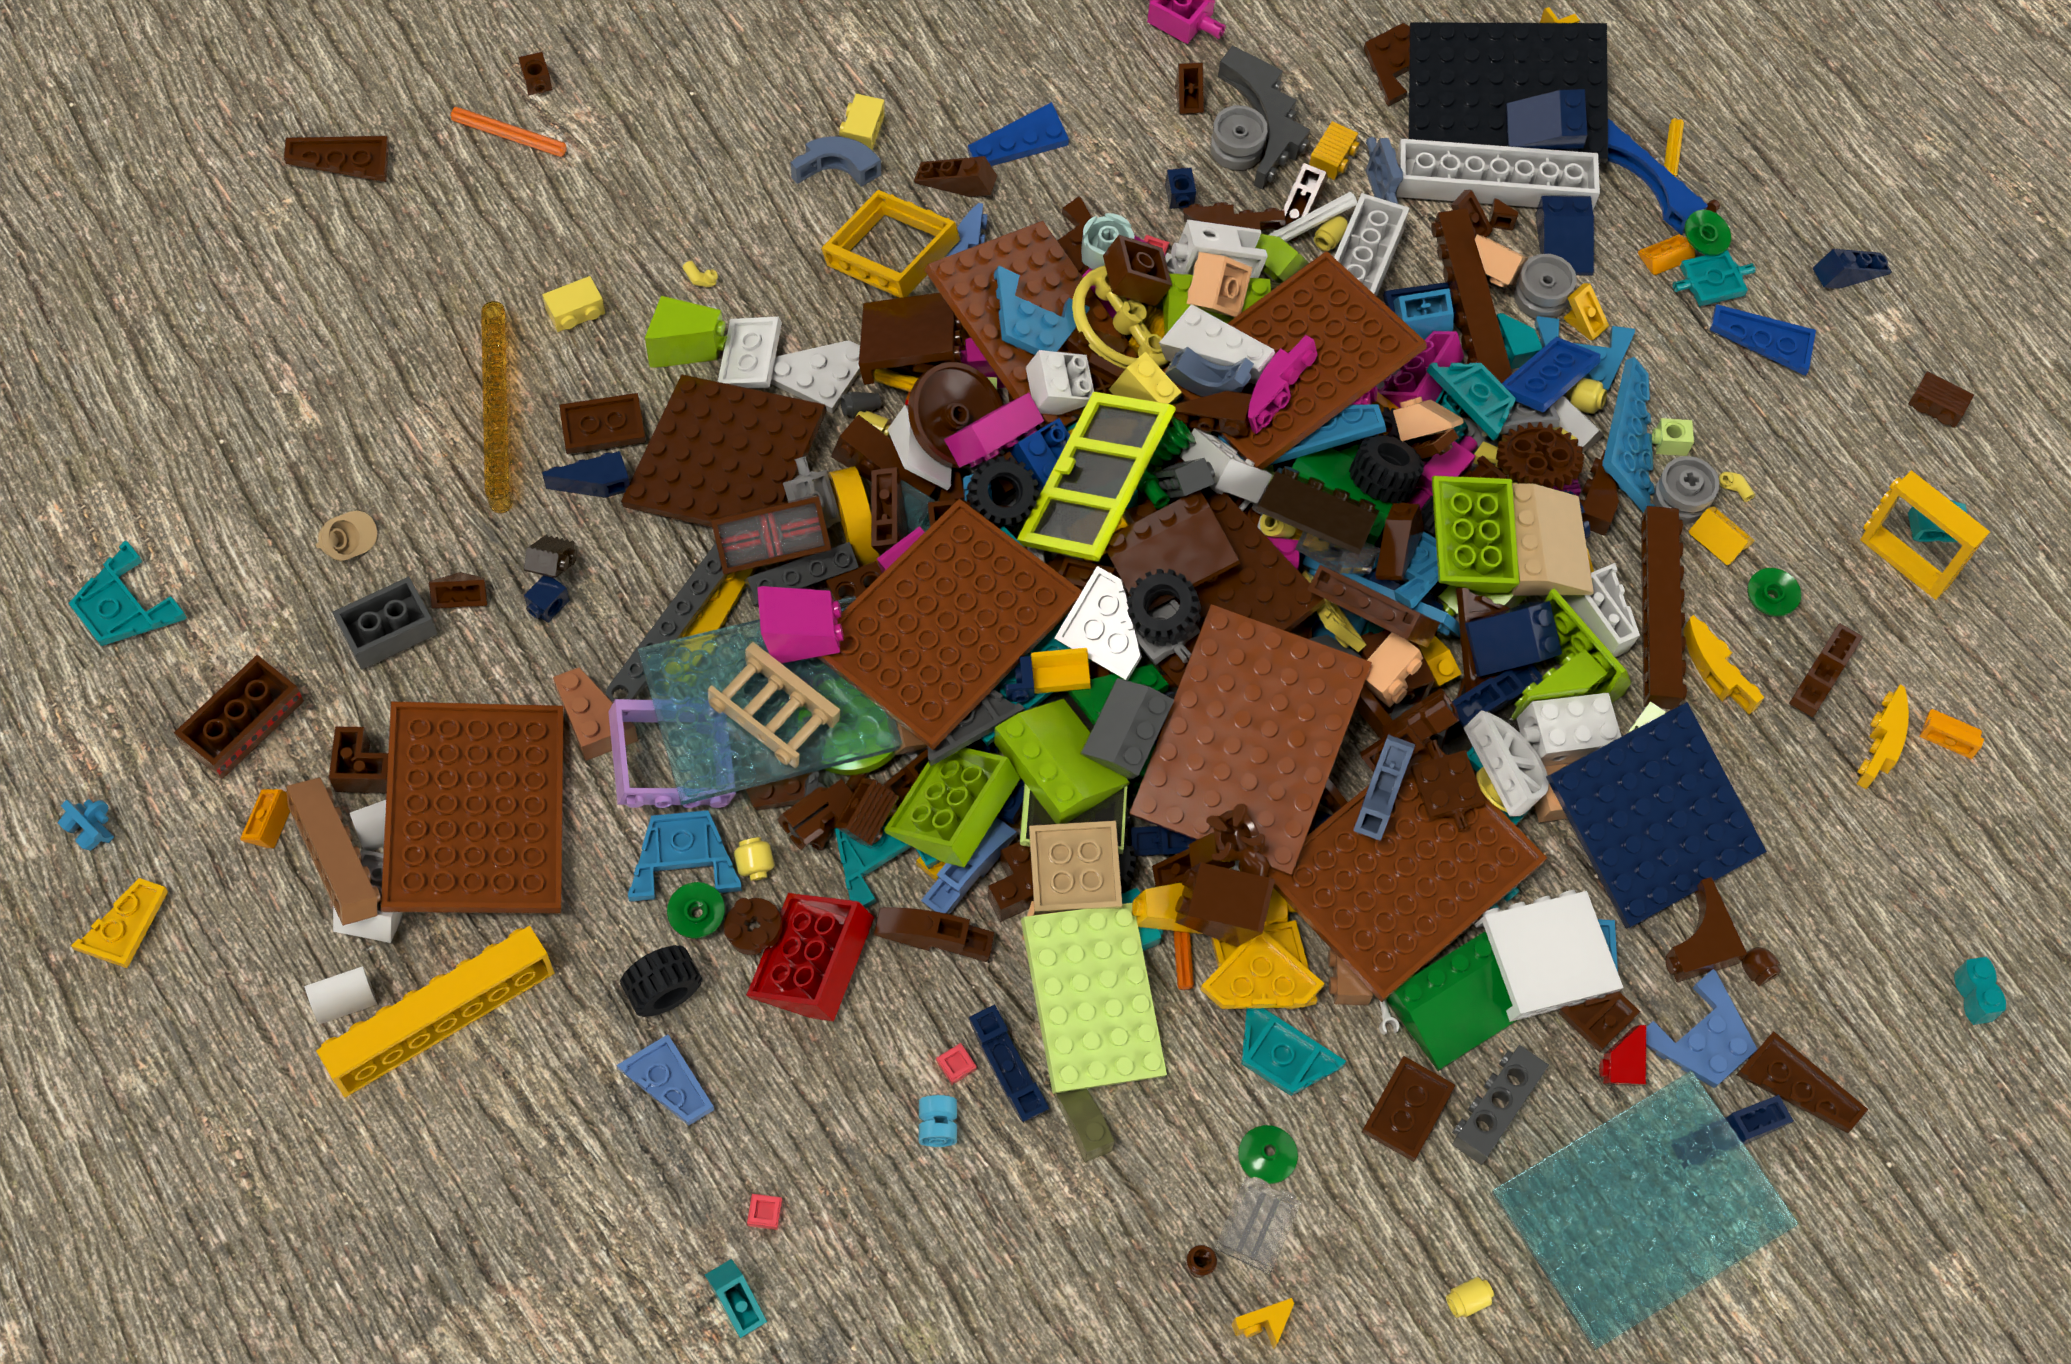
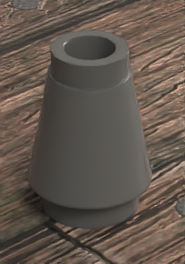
[840,392,881,418]

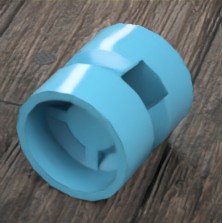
[919,1095,957,1147]

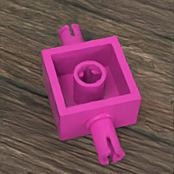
[1147,0,1226,44]
[1407,436,1478,510]

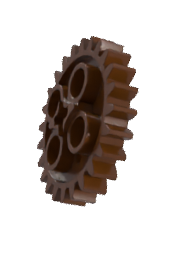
[1496,422,1585,490]

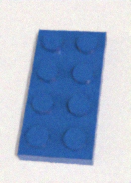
[1501,336,1601,412]

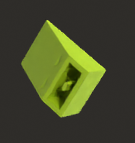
[1255,234,1309,284]
[1511,649,1607,720]

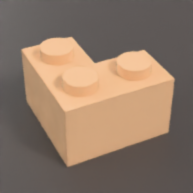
[1364,632,1423,708]

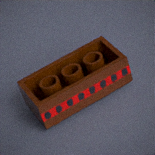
[174,655,304,779]

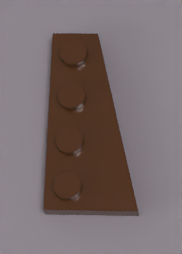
[284,136,389,182]

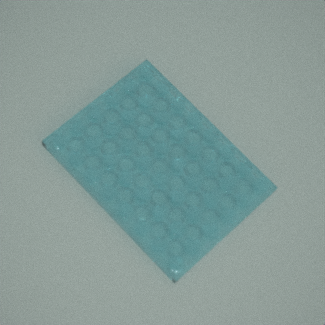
[638,596,903,805]
[1491,1071,1799,1350]

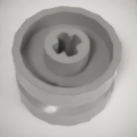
[1210,105,1267,170]
[1514,254,1577,319]
[1653,456,1719,525]

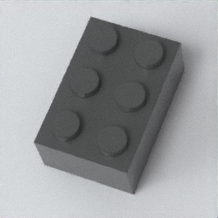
[332,577,438,670]

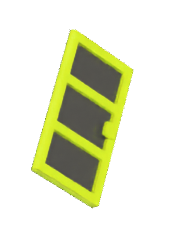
[1017,392,1176,561]

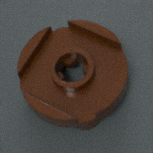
[724,898,783,955]

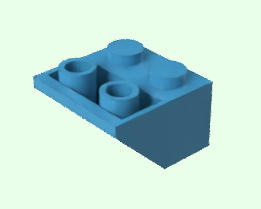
[1393,288,1454,340]

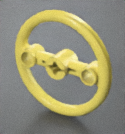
[1072,265,1171,369]

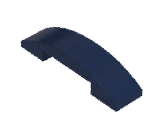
[968,1004,1049,1123]

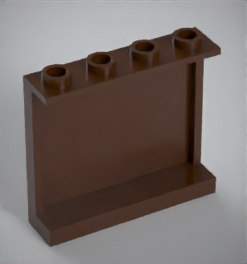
[858,292,963,385]

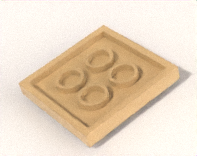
[1029,821,1122,914]

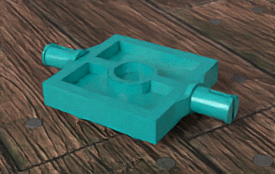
[1672,250,1755,307]

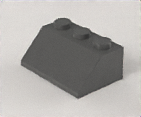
[1080,678,1174,780]

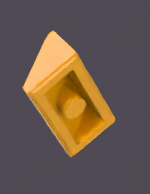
[1638,234,1695,275]
[240,789,290,848]

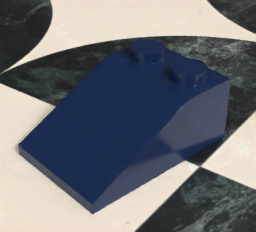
[1506,89,1587,149]
[1535,196,1594,276]
[1465,601,1562,676]

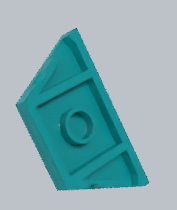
[1427,363,1516,441]
[1241,1008,1346,1096]

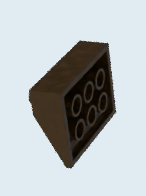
[1256,466,1380,555]

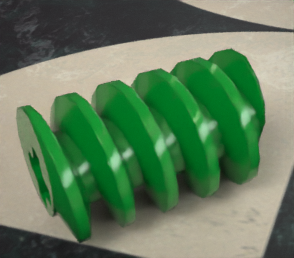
[1137,416,1196,473]

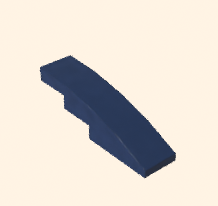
[1452,664,1543,728]
[1128,826,1196,856]
[1670,1095,1794,1171]

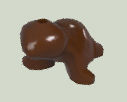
[1206,804,1269,877]

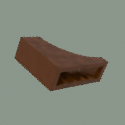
[1665,877,1747,983]

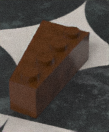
[831,414,939,511]

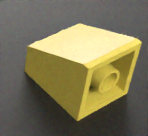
[1109,352,1182,429]

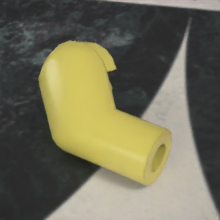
[682,261,718,288]
[1719,472,1756,502]

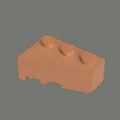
[553,667,638,761]

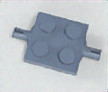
[1365,137,1403,204]

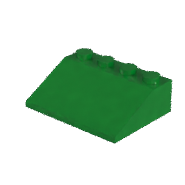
[1292,448,1393,549]
[1387,932,1520,1071]

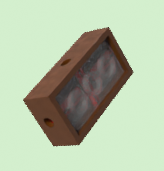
[711,495,831,574]

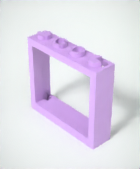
[608,699,736,808]

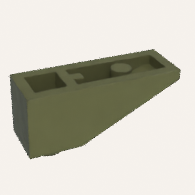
[1049,1081,1114,1163]

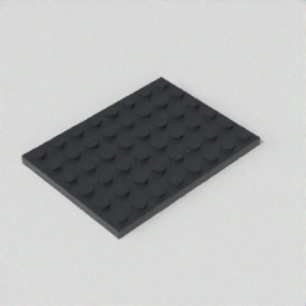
[1408,22,1608,163]

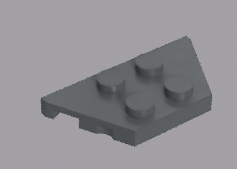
[927,690,1025,766]

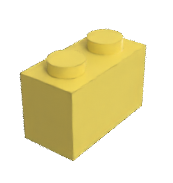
[839,94,885,151]
[542,276,605,332]

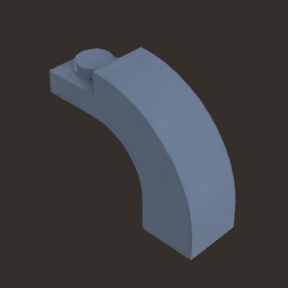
[790,136,881,187]
[1165,346,1254,397]
[1353,735,1415,841]

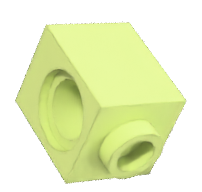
[1652,418,1694,456]

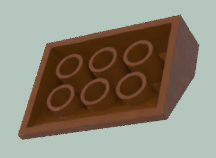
[1105,490,1240,610]

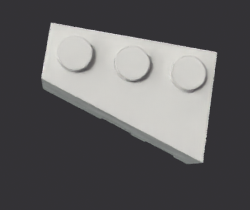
[1179,428,1272,503]

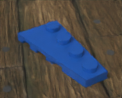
[968,102,1069,166]
[1710,304,1816,376]

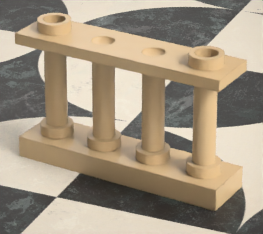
[708,642,840,769]

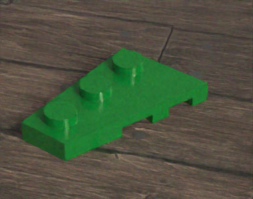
[1067,664,1168,725]

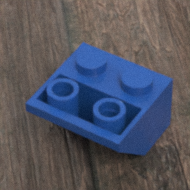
[1006,418,1087,494]

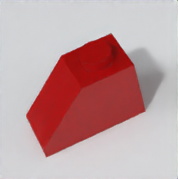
[1599,1025,1646,1086]

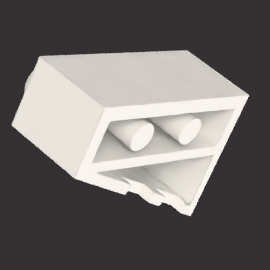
[1562,563,1640,657]

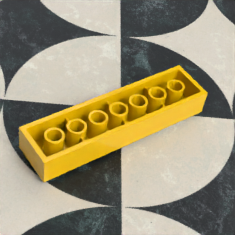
[316,925,555,1098]

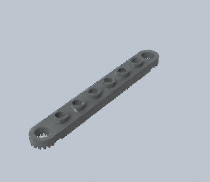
[606,543,729,703]

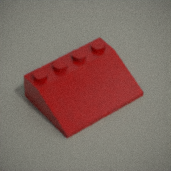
[746,893,874,1022]

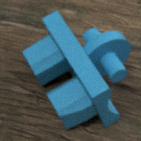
[58,799,114,851]

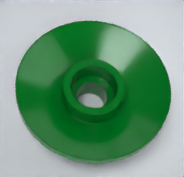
[1685,210,1731,256]
[1747,568,1801,616]
[667,882,725,939]
[1238,1125,1298,1184]

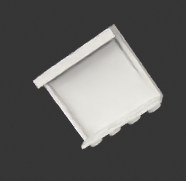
[1475,890,1623,1022]

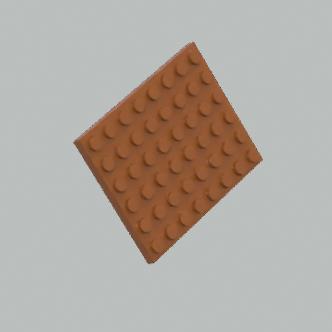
[924,221,1139,431]
[1163,251,1427,470]
[817,499,1082,750]
[1129,604,1372,876]
[381,701,563,913]
[1267,738,1547,1002]

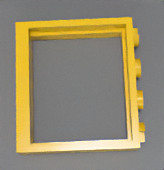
[821,190,960,298]
[1860,470,1990,600]

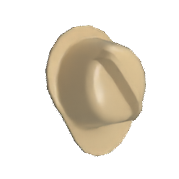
[315,511,377,561]

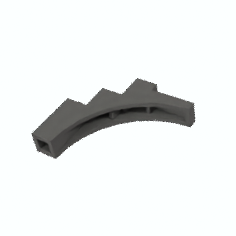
[1218,45,1311,190]

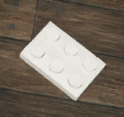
[718,316,782,388]

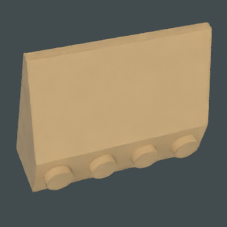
[1512,484,1594,596]

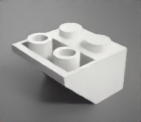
[1026,350,1094,415]

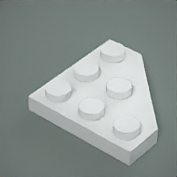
[770,340,861,413]
[1055,566,1142,681]

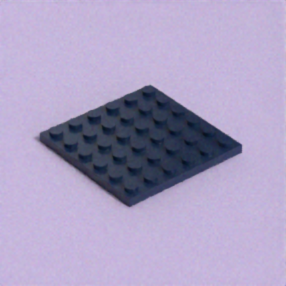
[1546,702,1767,928]

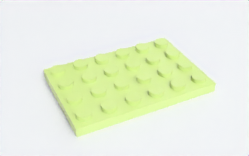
[1021,903,1167,1094]

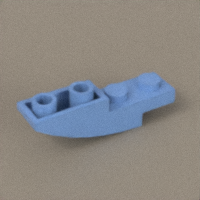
[947,203,988,257]
[921,817,1018,914]

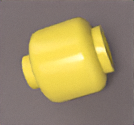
[1566,378,1607,414]
[734,837,775,881]

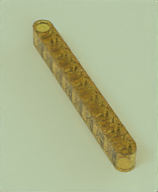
[481,301,513,513]

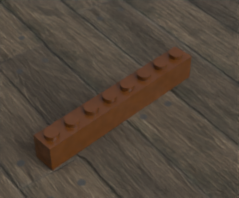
[1431,208,1512,383]
[1641,506,1687,710]

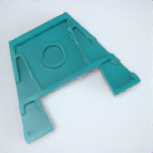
[68,540,187,646]
[835,809,941,908]

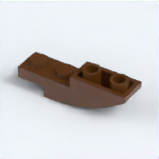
[1183,202,1285,230]
[873,907,995,962]

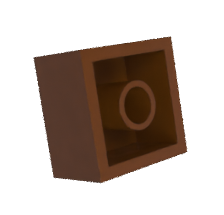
[1103,235,1172,306]

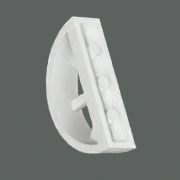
[1464,711,1549,816]

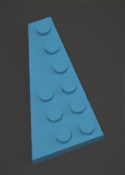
[1602,357,1655,513]
[1302,554,1461,639]

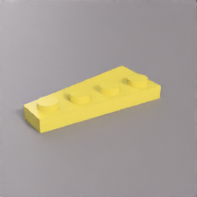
[1302,570,1366,652]

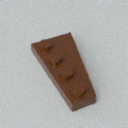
[1407,429,1459,459]
[1736,1031,1869,1133]

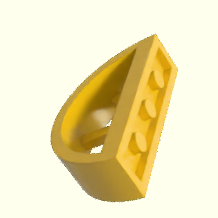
[828,466,879,567]

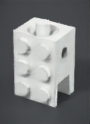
[1171,220,1268,278]
[1517,693,1621,766]

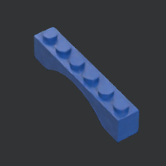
[1607,119,1708,235]

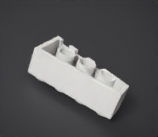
[1159,304,1275,384]

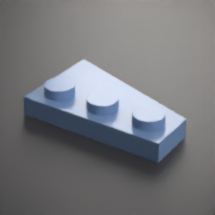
[616,1035,714,1126]

